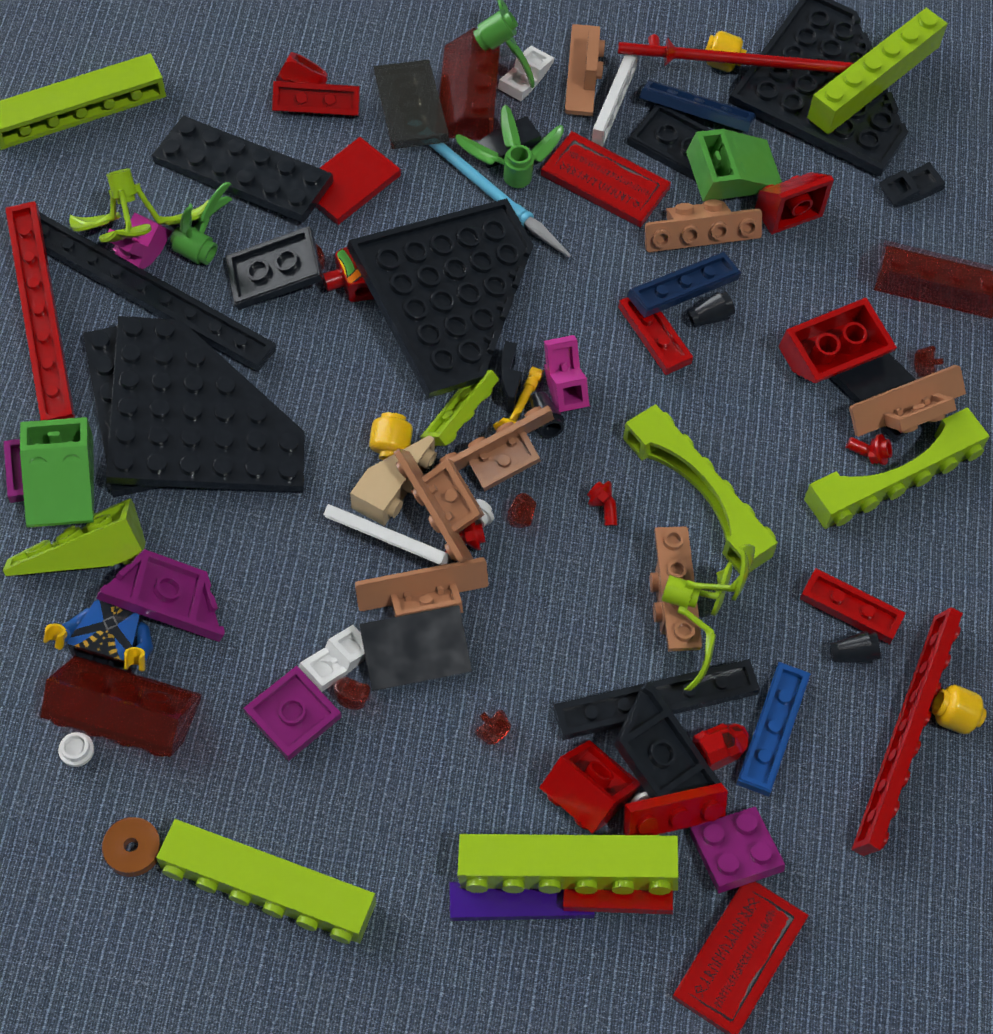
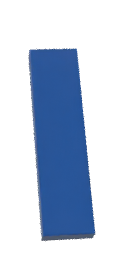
[736,662,811,797]

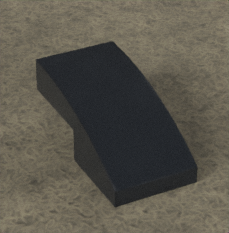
[477,116,541,168]
[879,162,945,207]
[501,341,522,414]

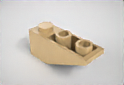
[350,435,437,526]

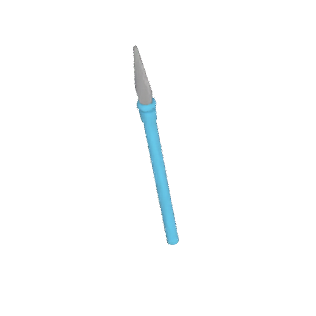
[405,116,571,257]

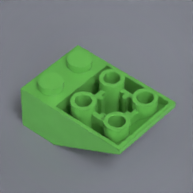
[686,129,782,201]
[20,417,94,528]

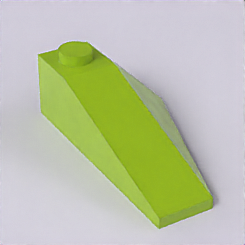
[3,498,146,576]

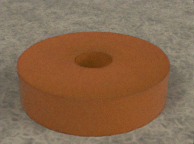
[102,817,162,877]

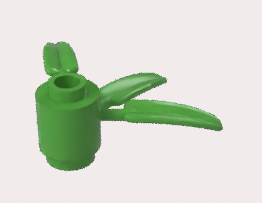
[473,0,535,88]
[456,105,564,188]
[170,182,232,265]

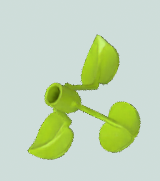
[69,168,209,243]
[661,544,755,691]

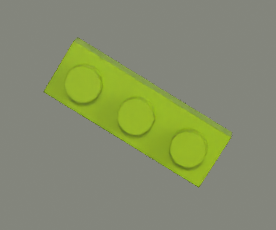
[420,370,499,446]

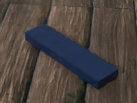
[639,80,756,132]
[627,252,741,318]

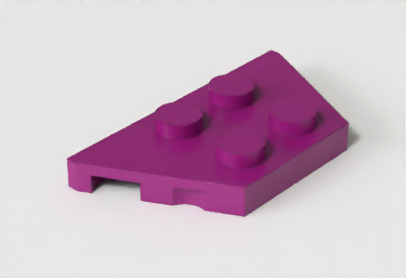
[96,549,225,642]

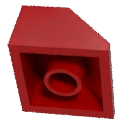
[755,172,834,235]
[539,740,641,834]

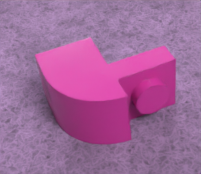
[108,212,172,269]
[544,335,589,412]

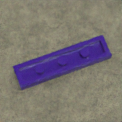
[449,882,595,921]

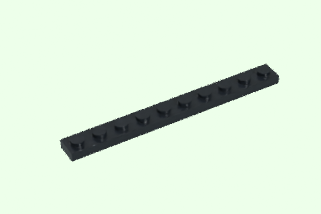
[39,212,276,372]

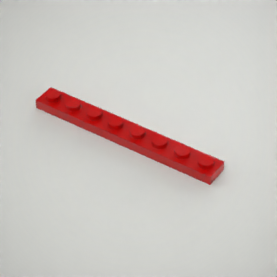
[5,201,75,421]
[851,607,963,856]

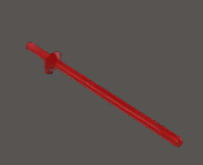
[617,34,854,73]

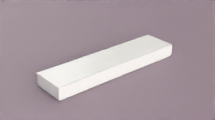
[592,54,638,147]
[323,504,452,565]

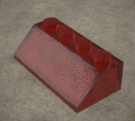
[436,28,501,140]
[874,240,993,319]
[40,656,202,757]

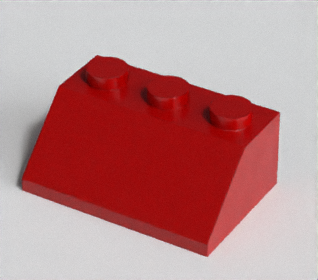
[779,297,897,384]

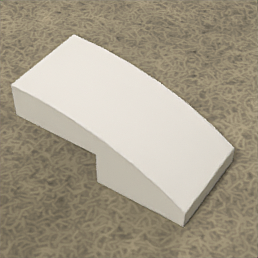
[497,46,554,101]
[299,625,365,692]

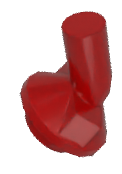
[846,434,893,465]
[587,481,617,526]
[445,522,486,560]

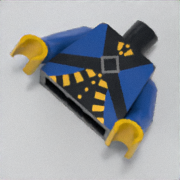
[43,600,154,675]

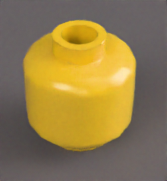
[705,31,747,72]
[369,412,413,460]
[932,685,986,734]

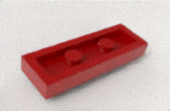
[272,81,360,116]
[618,297,693,375]
[800,568,906,644]
[623,783,728,835]

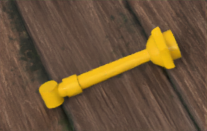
[493,366,544,433]

